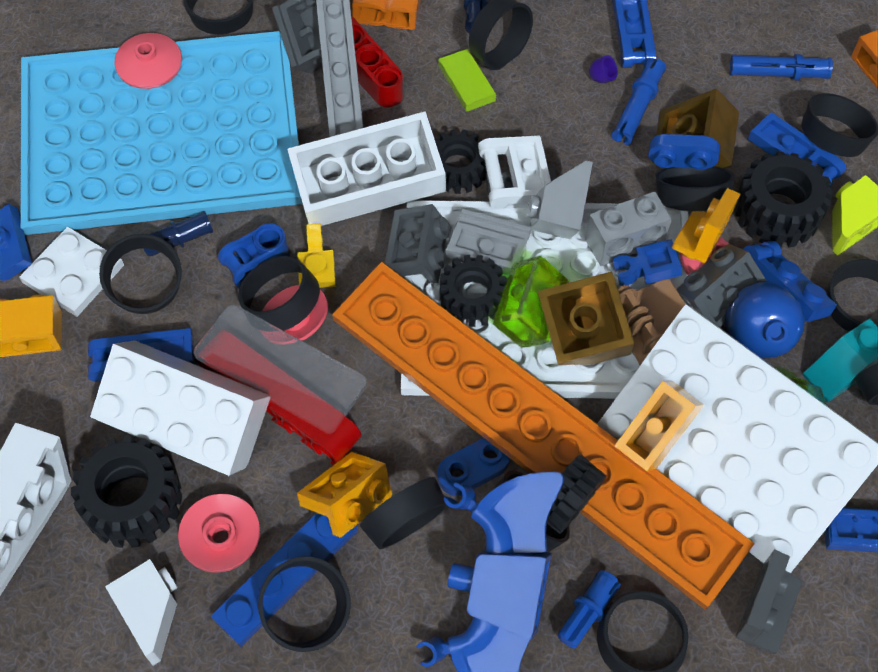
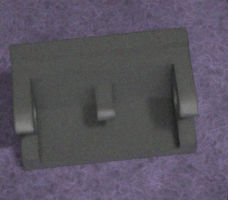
[272,0,323,73]

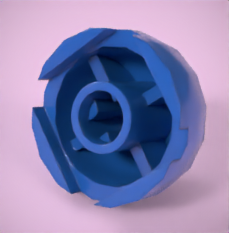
[725,282,805,359]

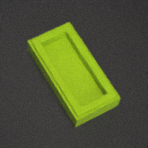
[438,49,496,112]

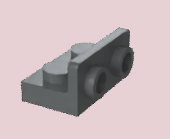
[385,204,450,284]
[676,244,767,328]
[735,549,802,654]

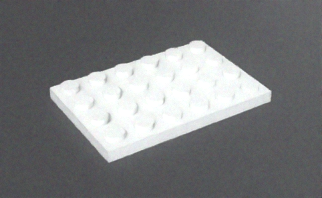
[597,304,878,573]

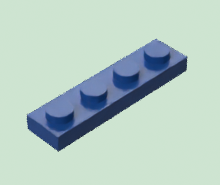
[211,513,358,647]

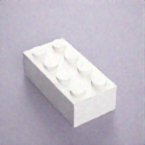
[287,112,446,226]
[90,341,271,476]

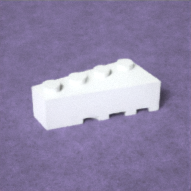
[0,423,71,596]

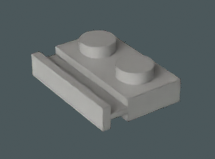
[446,208,531,277]

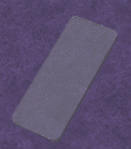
[194,304,367,434]

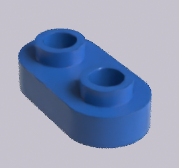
[648,134,720,170]
[437,438,510,496]

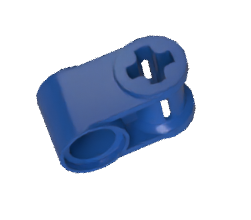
[218,223,290,288]

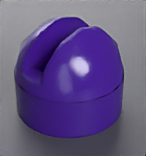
[589,55,618,83]

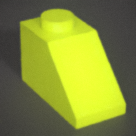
[832,175,878,256]

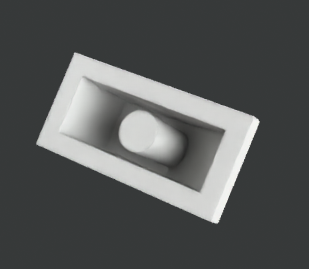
[105,559,177,666]

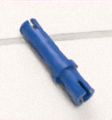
[730,54,833,81]
[611,58,666,145]

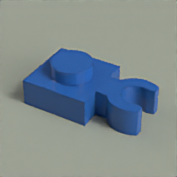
[613,239,682,286]

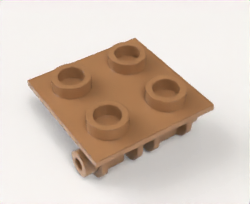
[618,279,685,365]

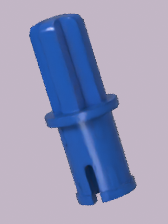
[558,570,621,649]

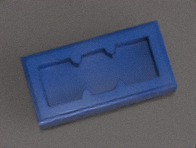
[0,204,32,281]
[824,507,878,552]

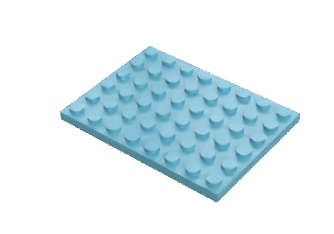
[20,31,303,235]

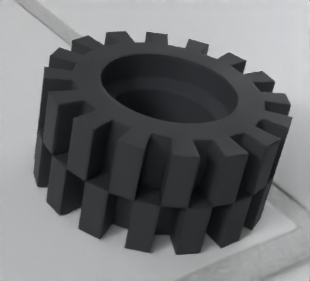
[434,130,487,194]
[439,255,507,327]
[547,454,607,534]

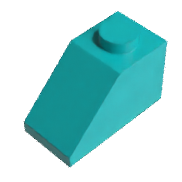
[802,318,878,403]

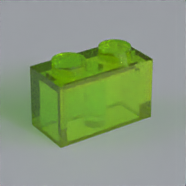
[493,255,569,348]

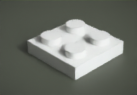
[19,227,124,317]

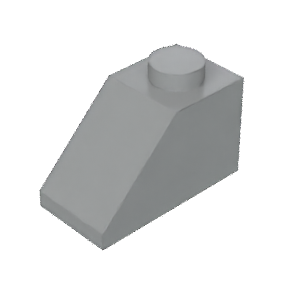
[527,161,593,240]

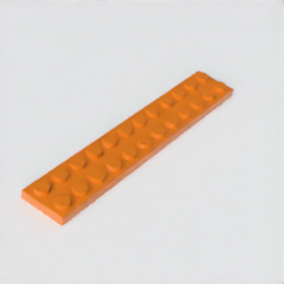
[332,262,755,610]

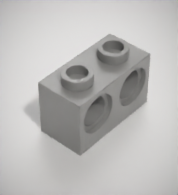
[585,192,672,266]

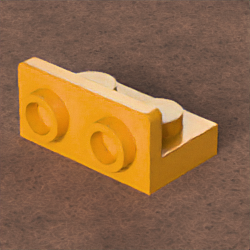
[672,188,740,264]
[297,452,392,538]

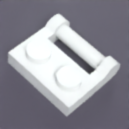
[478,136,551,209]

